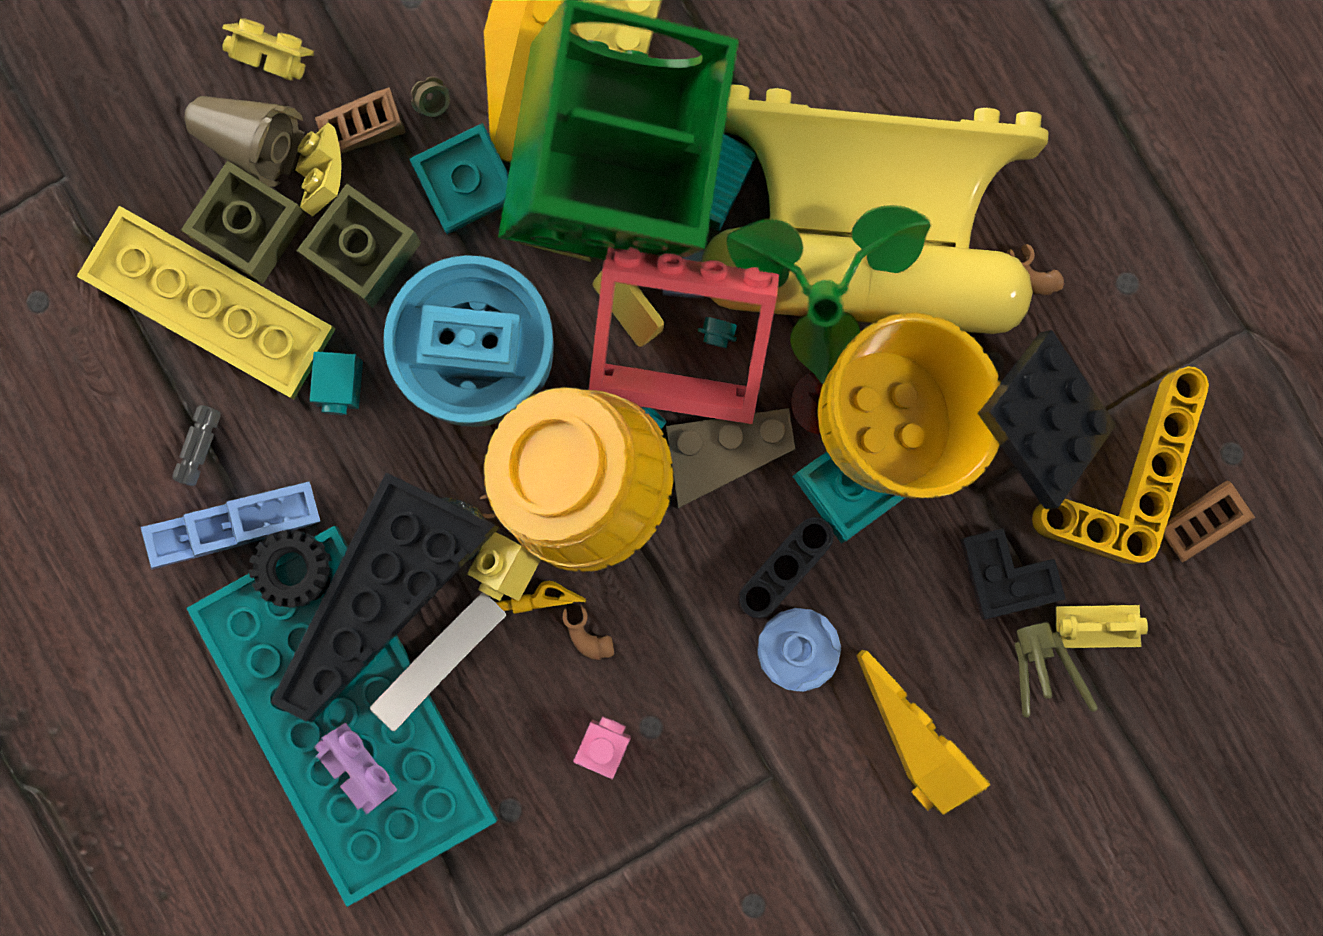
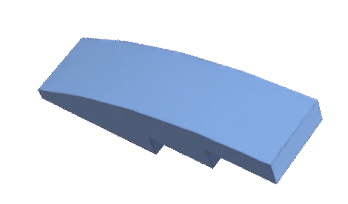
[141,481,320,570]

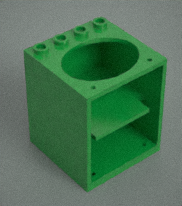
[498,0,739,261]

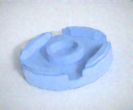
[757,608,841,692]

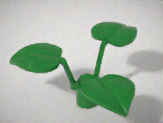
[727,205,931,384]

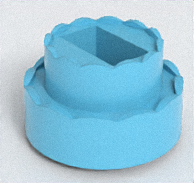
[384,256,554,427]

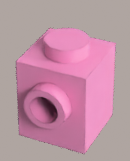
[574,716,630,779]

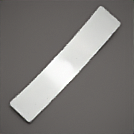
[370,593,506,731]

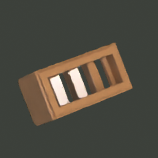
[315,87,406,153]
[1163,480,1255,563]

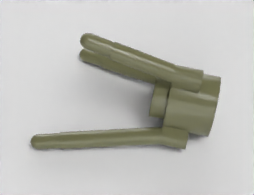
[1014,623,1098,718]

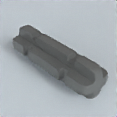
[173,405,221,486]

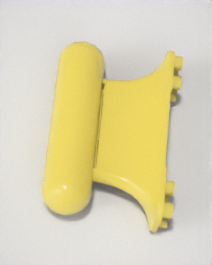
[701,85,1049,334]

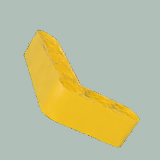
[1032,366,1209,564]

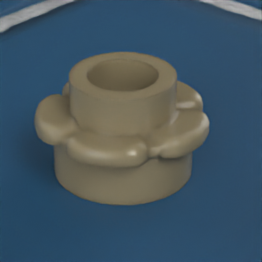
[411,77,450,117]

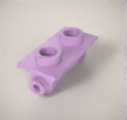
[314,723,397,814]

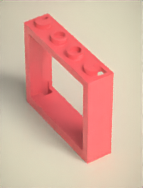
[589,247,779,424]

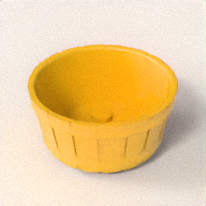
[818,313,1001,498]
[484,388,673,572]

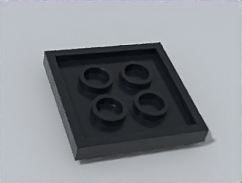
[977,330,1116,510]

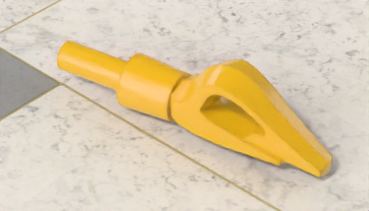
[495,581,586,614]

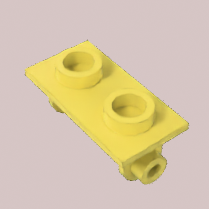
[223,18,314,81]
[1055,605,1148,648]

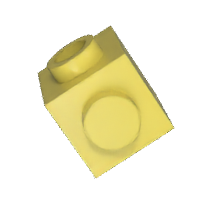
[467,532,541,601]

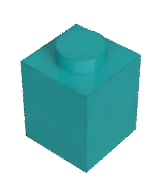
[310,352,363,415]

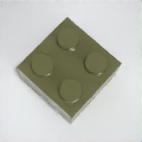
[181,160,308,284]
[297,184,421,308]

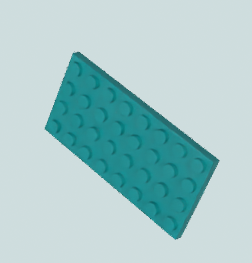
[186,526,498,907]

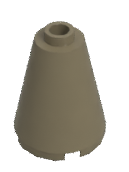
[184,96,305,187]

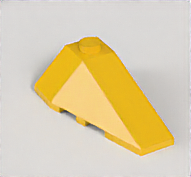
[484,0,563,163]
[856,650,990,815]

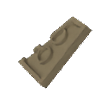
[666,408,795,509]

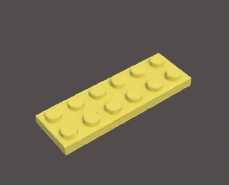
[77,206,335,400]

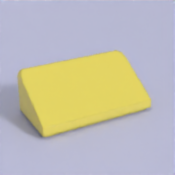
[593,270,664,347]

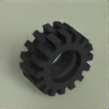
[249,530,333,607]

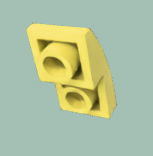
[295,123,341,216]

